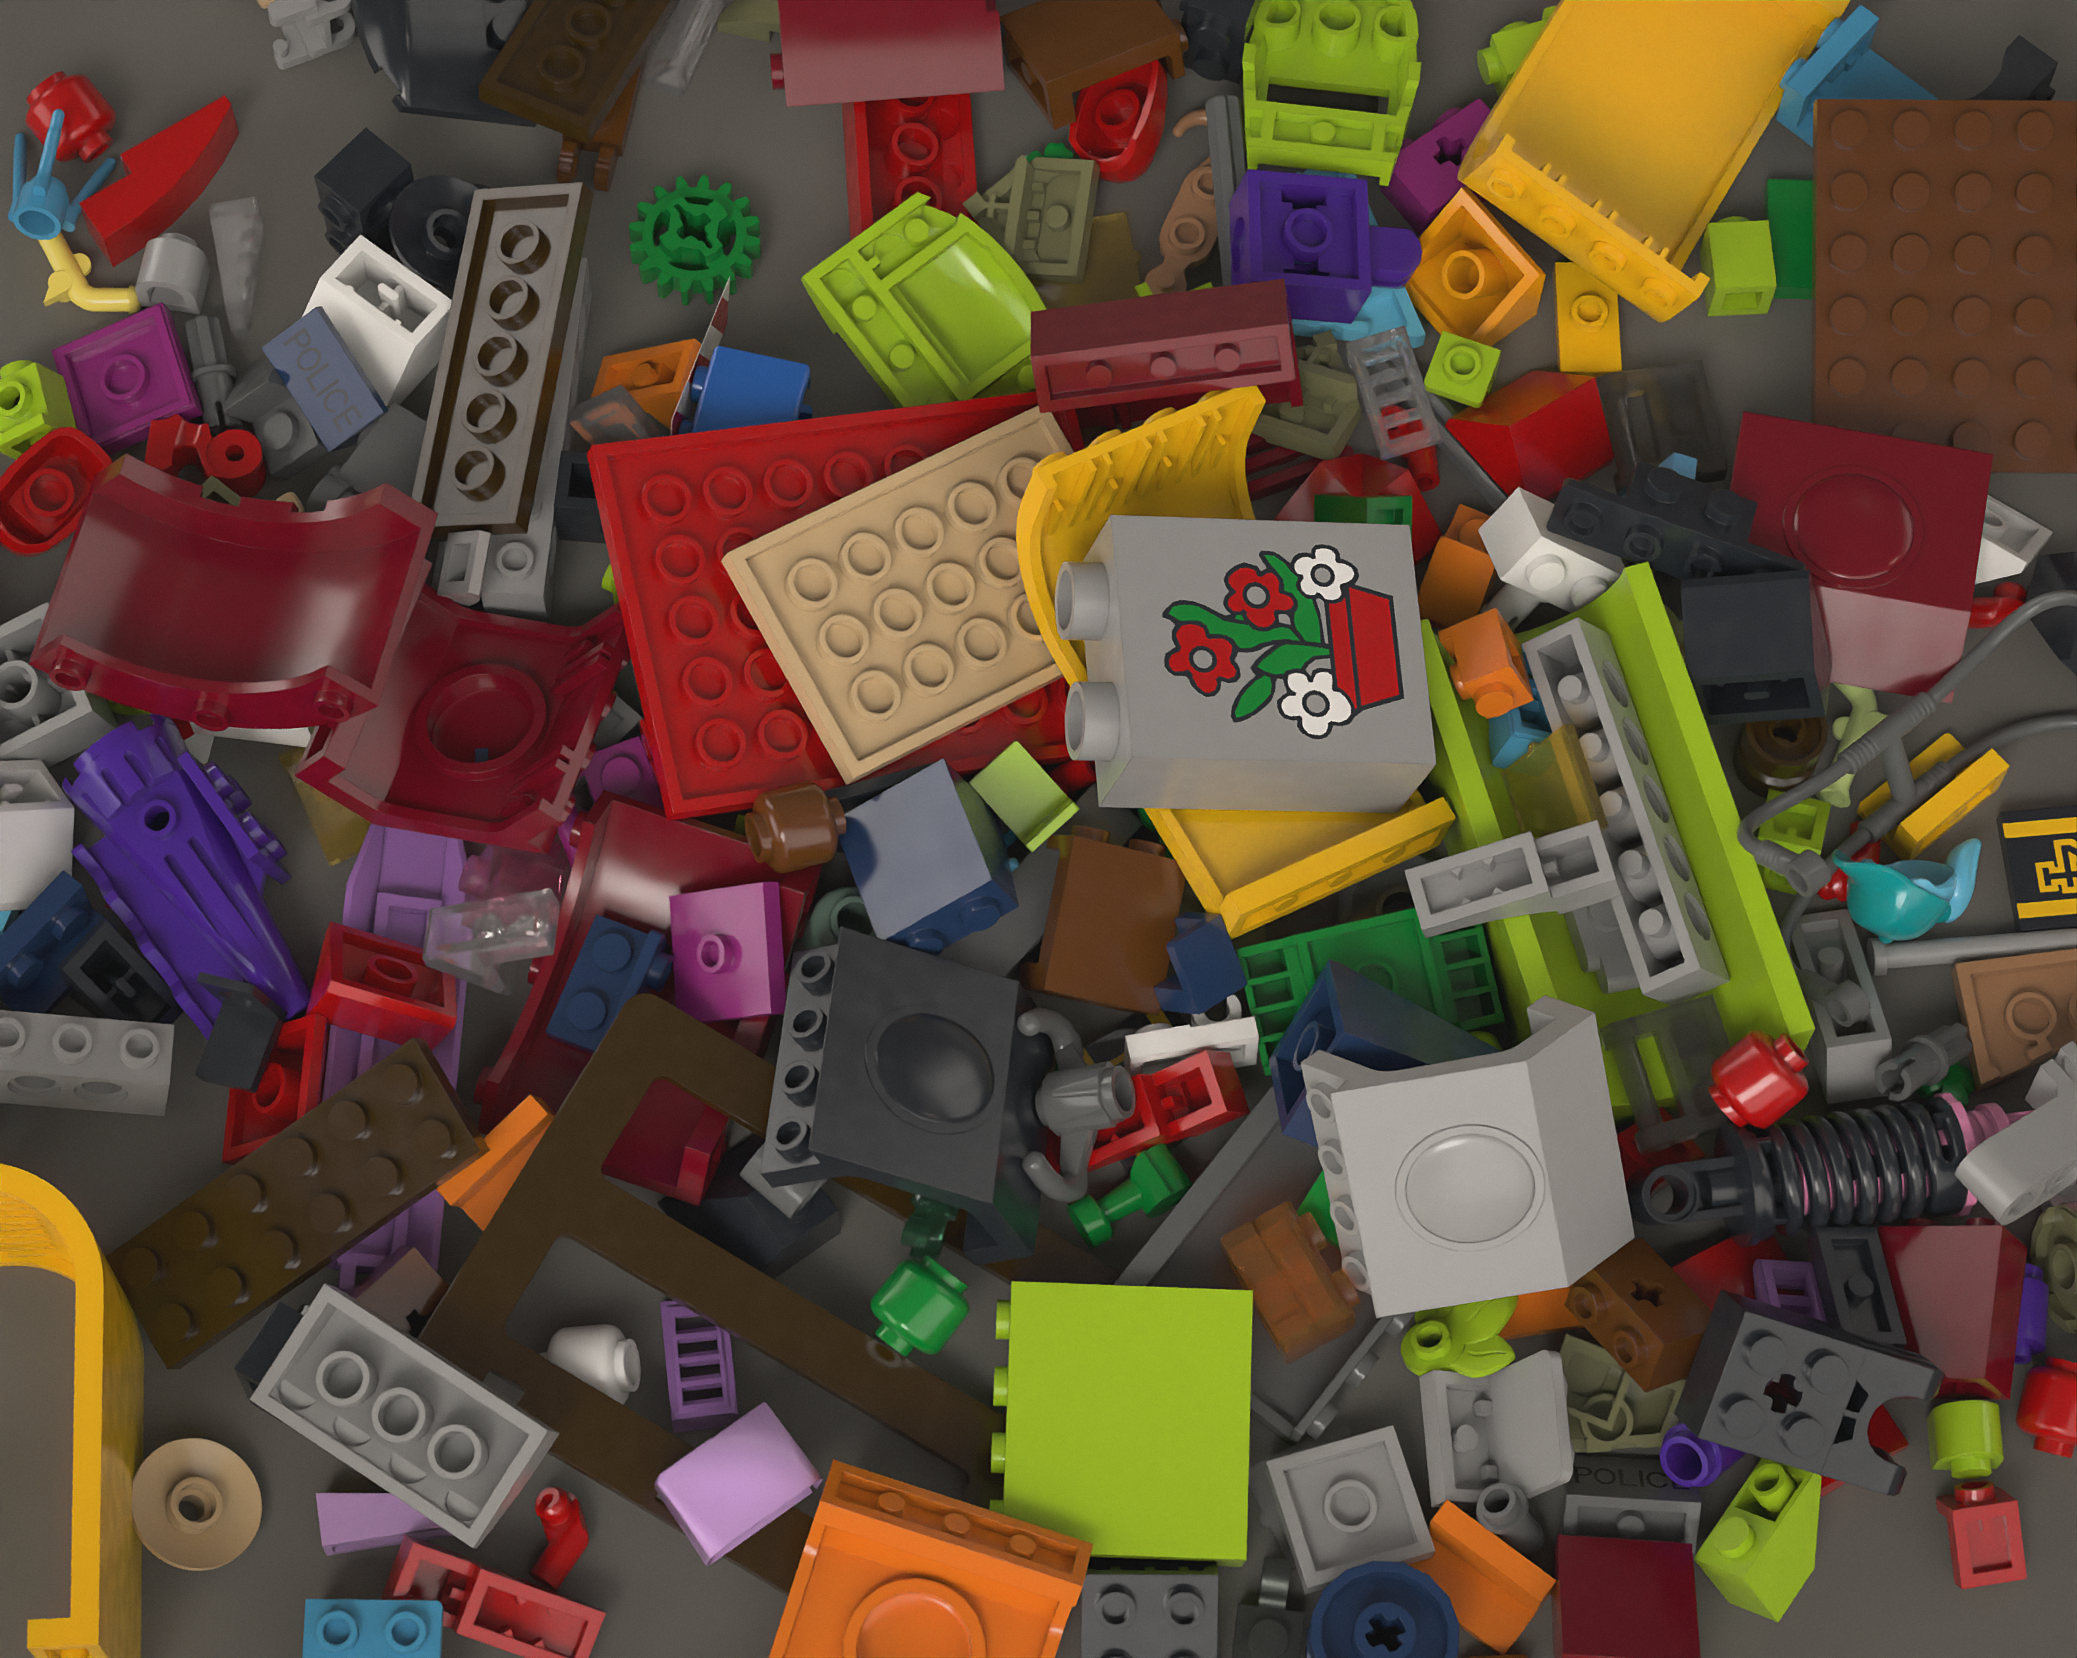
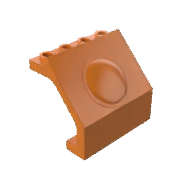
[769,1459,1093,1658]

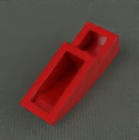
[79,95,239,268]

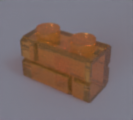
[1220,1201,1361,1364]

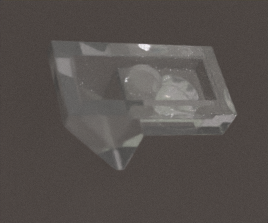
[422,888,560,995]

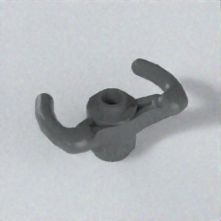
[1017,1007,1136,1203]

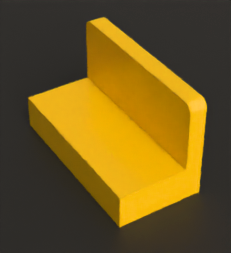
[1857,733,2010,861]

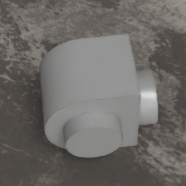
[135,233,211,315]

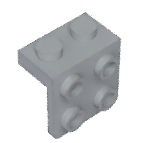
[1419,1350,1574,1510]

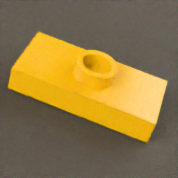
[1553,262,1622,381]

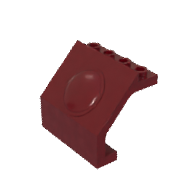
[1030,279,1303,431]
[1729,411,1994,703]
[294,558,631,854]

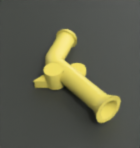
[38,232,142,316]

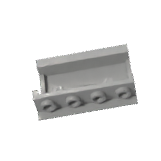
[1301,995,1635,1318]

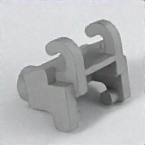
[268,0,357,70]

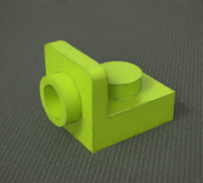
[1423,331,1501,408]
[1753,789,1831,895]

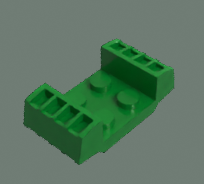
[1236,908,1505,1076]

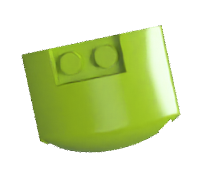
[801,192,1047,408]

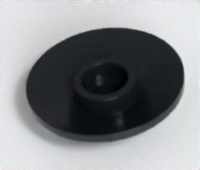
[389,175,479,291]

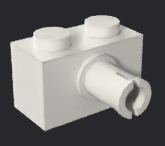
[1478,487,1625,633]

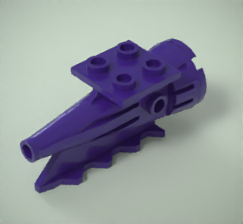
[62,714,311,1041]

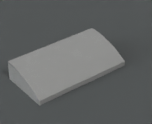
[250,1283,560,1548]

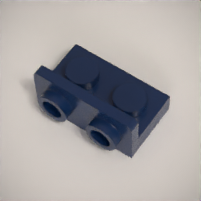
[0,870,120,1014]
[545,914,674,1055]

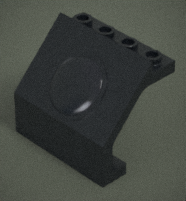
[760,927,1056,1265]

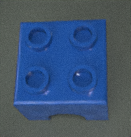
[678,346,813,435]

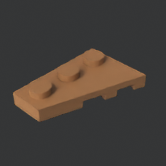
[1951,948,2077,1093]

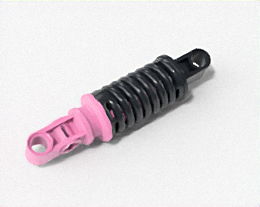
[1626,1092,2034,1248]

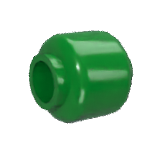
[870,1254,970,1357]

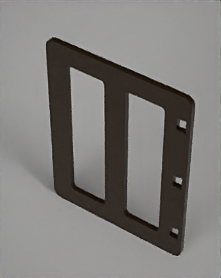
[417,993,1122,1596]

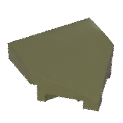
[963,154,1100,284]
[1251,330,1361,460]

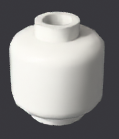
[540,1324,641,1404]

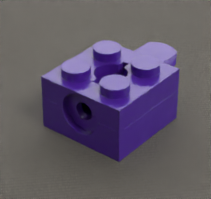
[1229,169,1422,324]

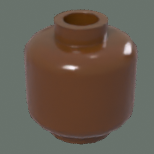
[745,781,846,873]

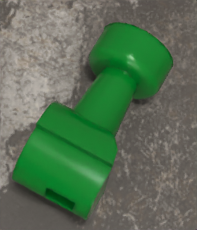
[1065,1144,1193,1250]

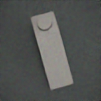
[1790,909,1892,1104]

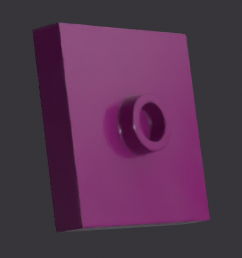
[51,302,204,455]
[669,882,786,1024]

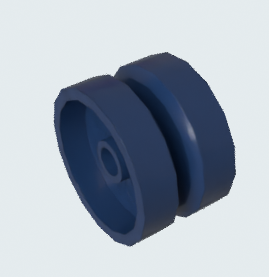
[1305,1561,1459,1658]

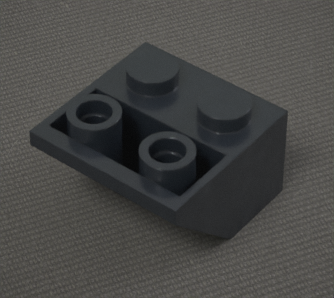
[1681,569,1832,725]

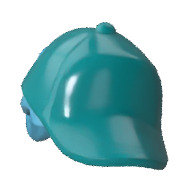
[1831,838,1982,944]

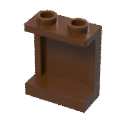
[1000,0,1188,130]
[1018,825,1186,1016]

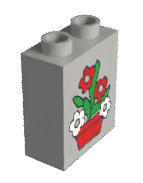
[1055,515,1436,813]

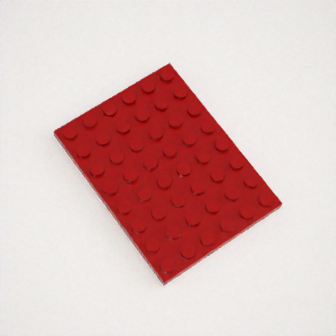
[586,392,1085,821]

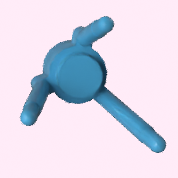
[7,109,116,240]

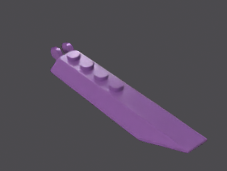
[322,823,475,1294]

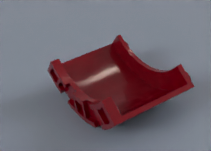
[770,0,1005,107]
[29,453,438,732]
[473,790,823,1206]

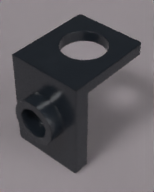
[195,972,287,1093]

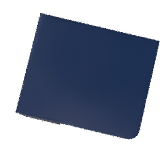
[1153,912,1248,1015]

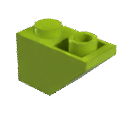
[1693,1458,1822,1622]

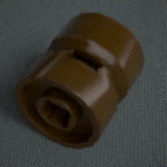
[1733,717,1829,798]

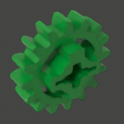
[628,175,761,306]

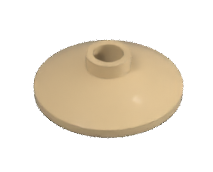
[131,1438,262,1571]

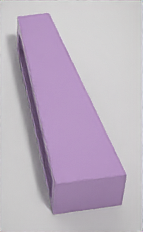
[316,1493,493,1556]

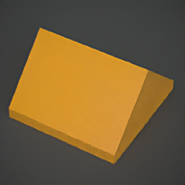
[1405,187,1546,347]

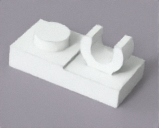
[1124,995,1259,1077]

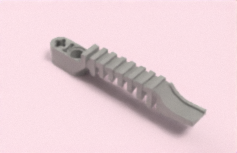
[1955,1041,2077,1225]

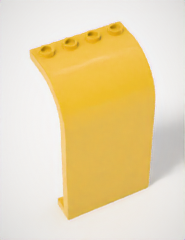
[1457,0,1850,323]
[1016,385,1456,940]
[0,1164,144,1658]

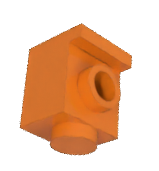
[1438,608,1534,720]

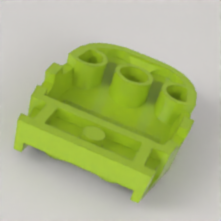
[1242,0,1422,186]

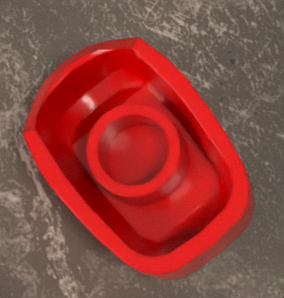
[1069,59,1168,184]
[0,427,113,558]

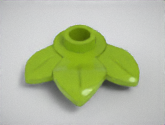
[1400,1295,1519,1378]

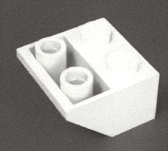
[302,234,452,418]
[0,759,74,911]

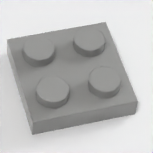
[1264,1425,1435,1594]

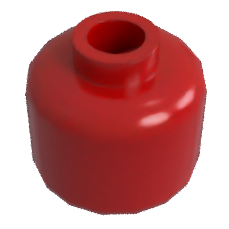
[25,71,117,164]
[1708,1030,1809,1128]
[2016,1356,2077,1459]

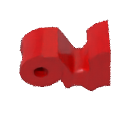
[144,414,267,498]

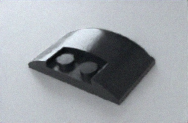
[351,0,537,127]

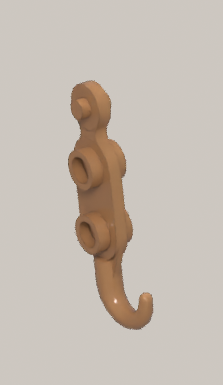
[1145,109,1218,295]

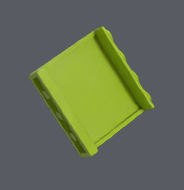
[989,1281,1253,1567]

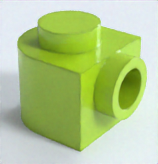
[1926,1400,2004,1479]

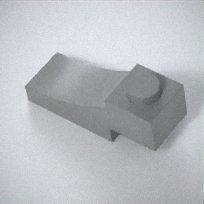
[1404,820,1621,938]

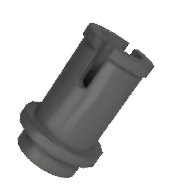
[1476,1483,1545,1558]

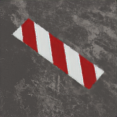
[671,276,730,435]

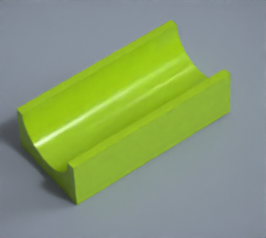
[1420,562,1815,1127]

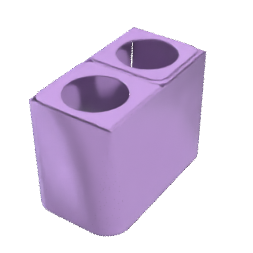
[654,1402,823,1566]

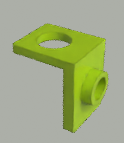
[969,740,1080,852]

